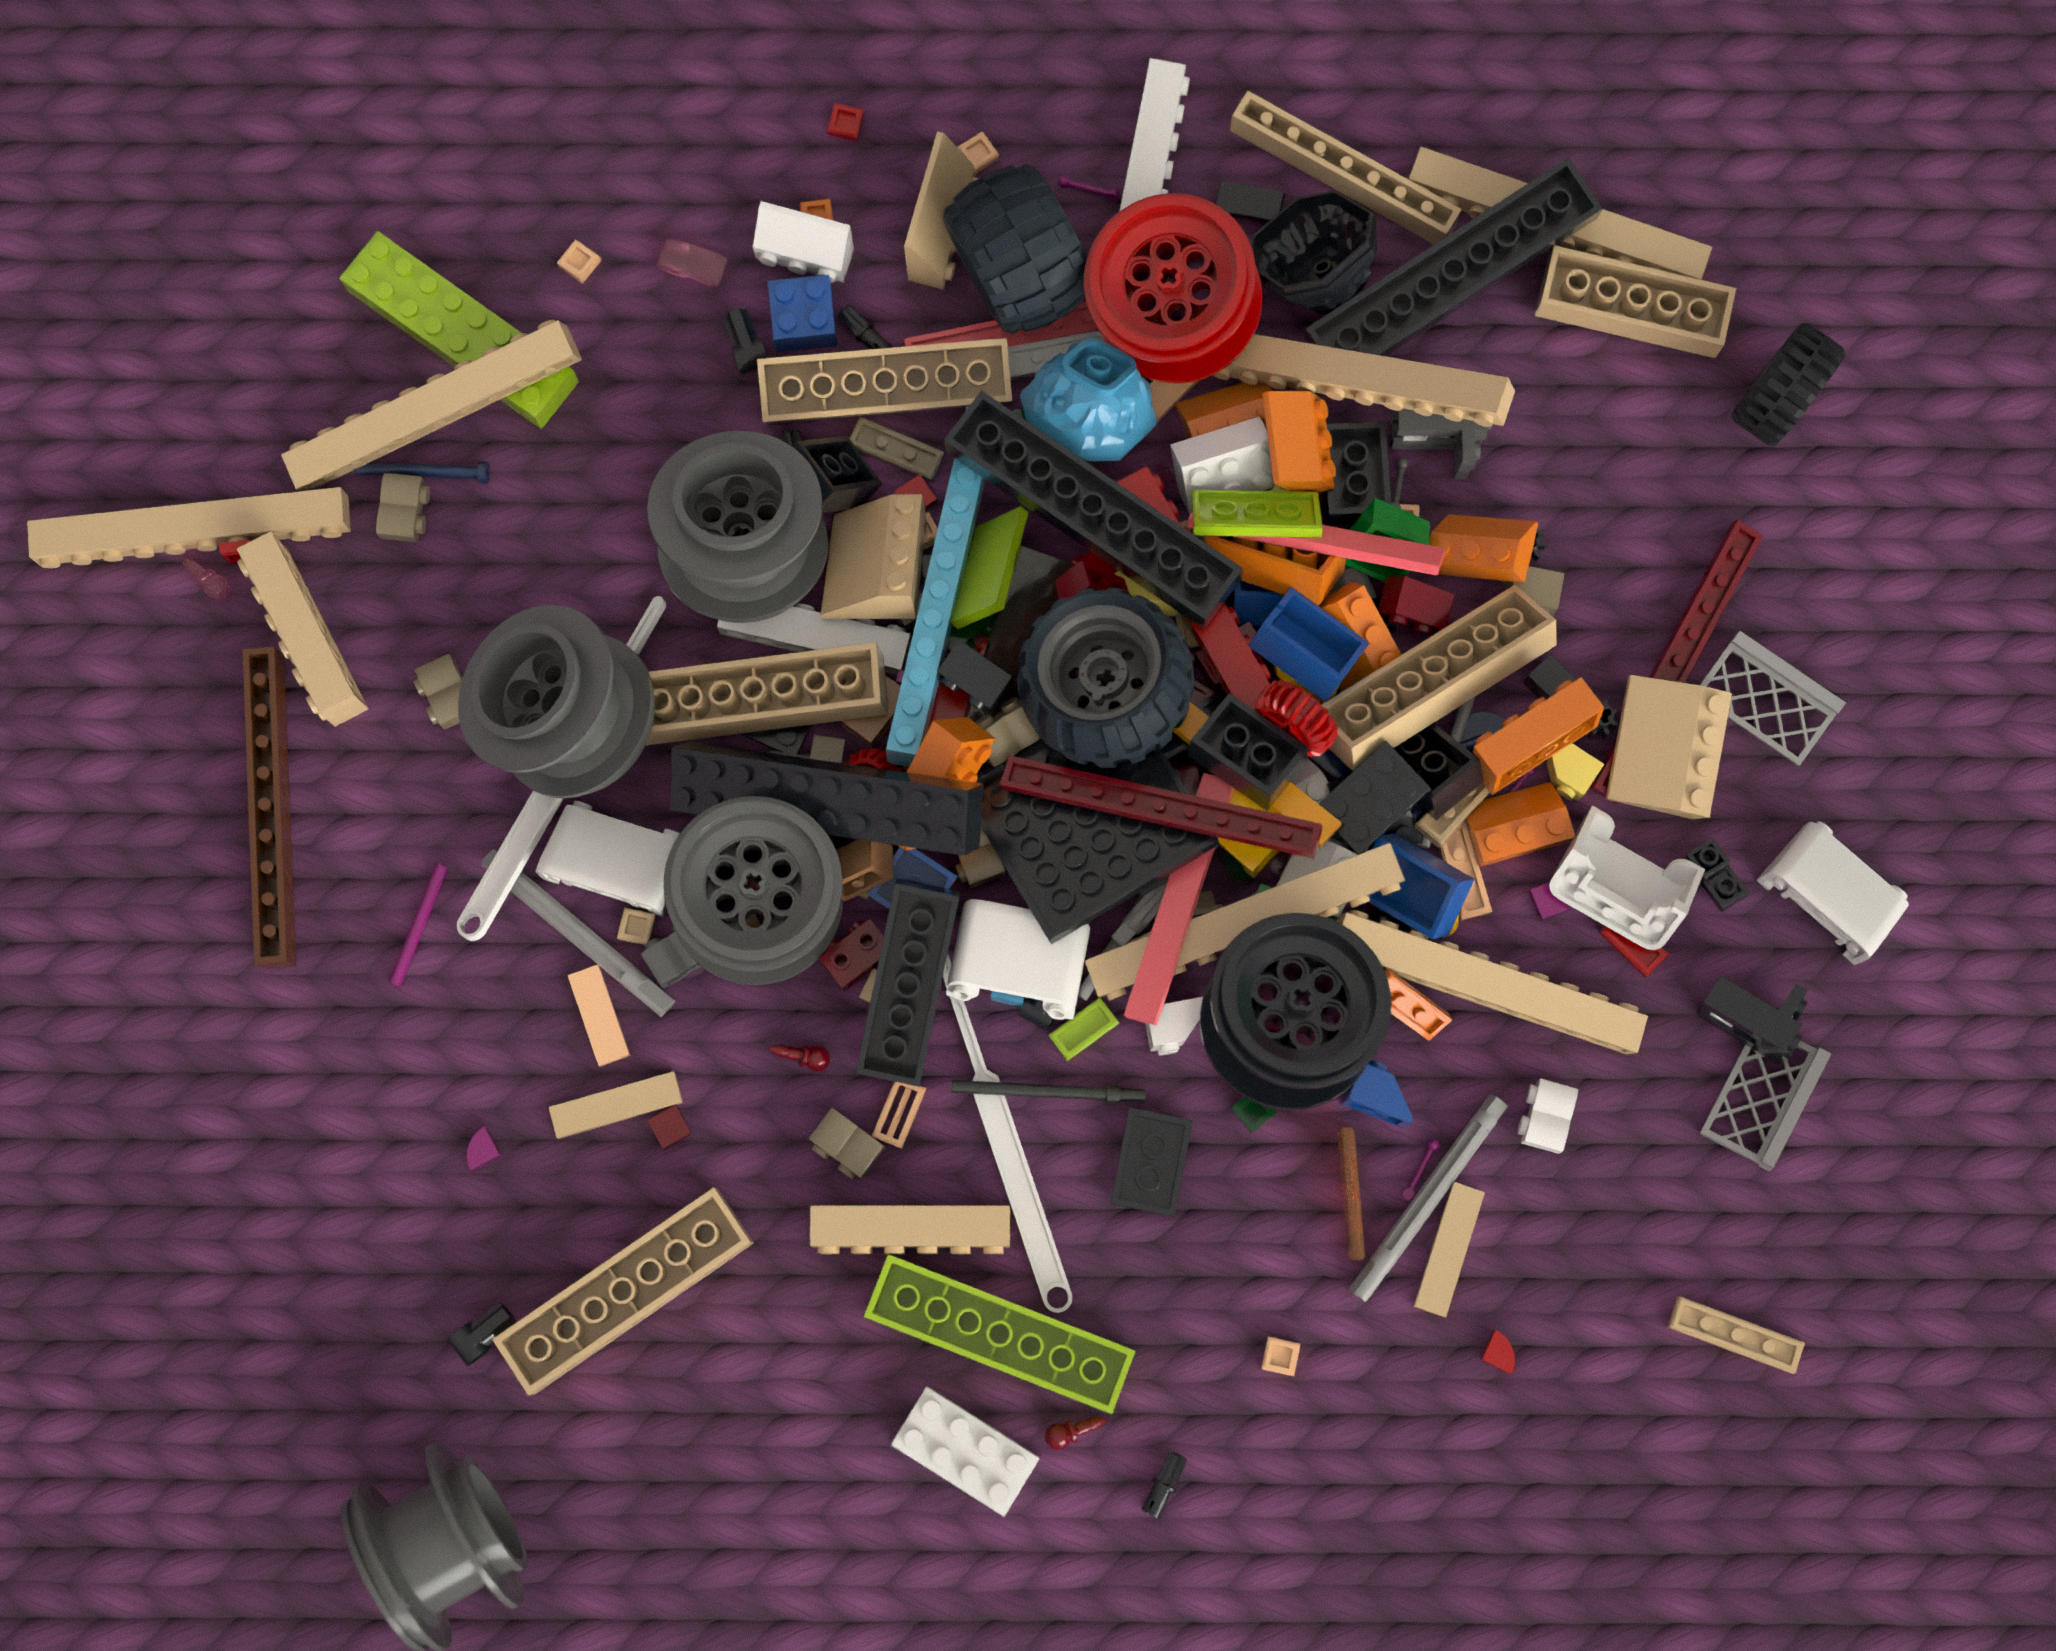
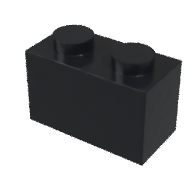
[937,640,1015,711]

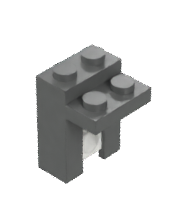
[1391,408,1492,480]

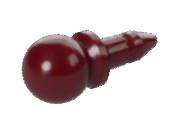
[769,1044,830,1071]
[1045,1417,1106,1450]

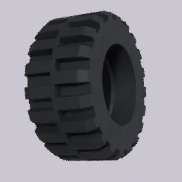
[1731,323,1846,446]

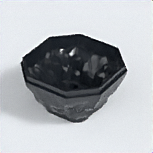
[1251,190,1378,315]

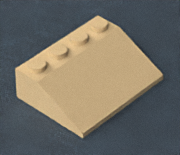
[904,131,978,290]
[821,494,927,619]
[1606,675,1732,820]

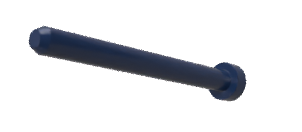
[352,461,490,484]

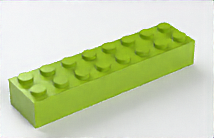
[339,231,579,429]
[864,1254,1135,1414]

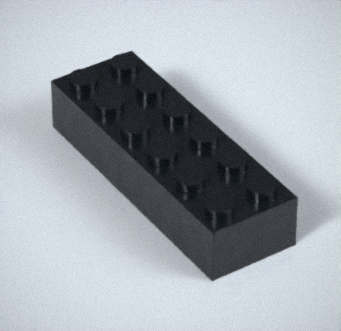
[856,878,960,1087]

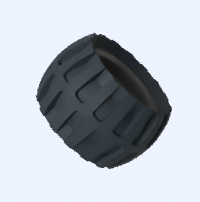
[1017,587,1194,768]

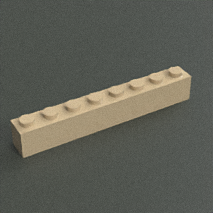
[1230,91,1462,244]

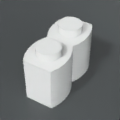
[1518,1078,1578,1154]

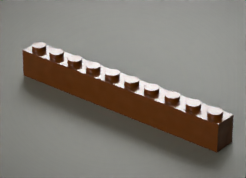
[242,647,297,969]

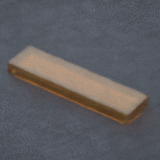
[1338,1127,1365,1261]

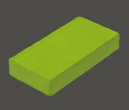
[1048,997,1119,1062]

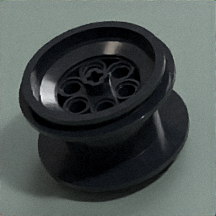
[1200,913,1392,1110]

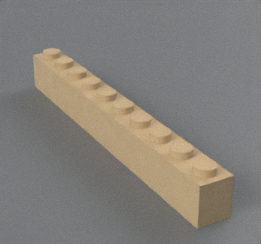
[1409,147,1712,280]
[281,320,582,491]
[1213,334,1515,427]
[27,487,351,568]
[1085,843,1406,1001]
[1336,910,1648,1055]

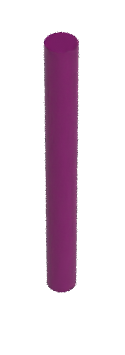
[388,863,448,987]

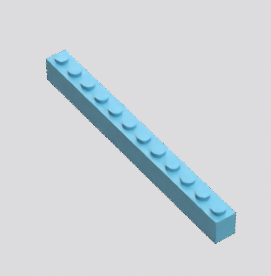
[886,406,986,767]

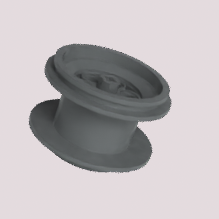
[647,431,828,623]
[458,605,655,798]
[663,796,843,985]
[340,1441,528,1651]

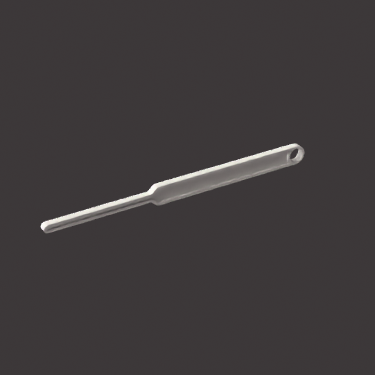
[457,596,667,941]
[943,954,1072,1313]

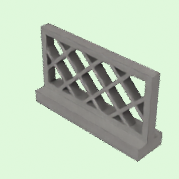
[1700,631,1846,766]
[1700,1041,1832,1172]

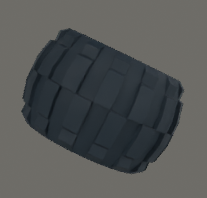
[943,164,1087,334]

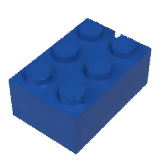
[1248,587,1369,702]
[1368,834,1475,939]

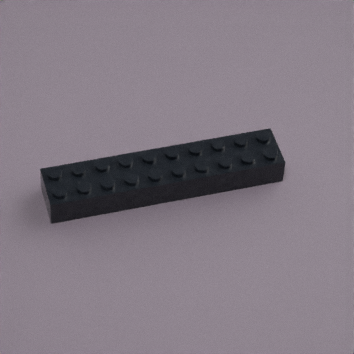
[1304,157,1603,356]
[944,390,1243,630]
[670,741,983,855]

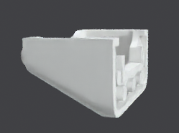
[536,801,680,917]
[1549,806,1705,950]
[1756,821,1909,965]
[946,899,1090,1020]

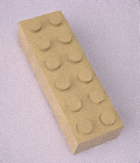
[1535,245,1736,358]
[237,531,369,726]
[810,1206,1010,1254]

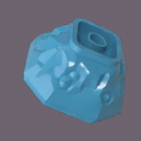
[1020,337,1156,461]

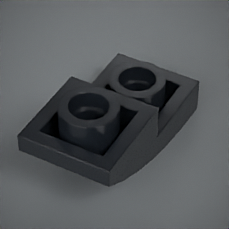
[1216,181,1285,222]
[1685,838,1749,912]

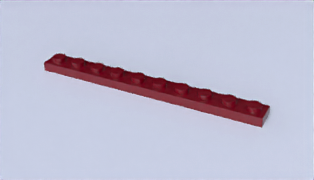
[1590,520,1763,804]
[1000,755,1323,859]

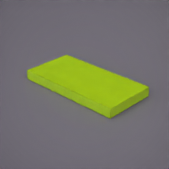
[1191,490,1323,538]
[950,506,1028,629]

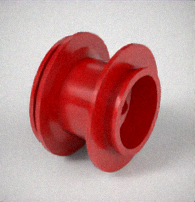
[1084,193,1263,384]

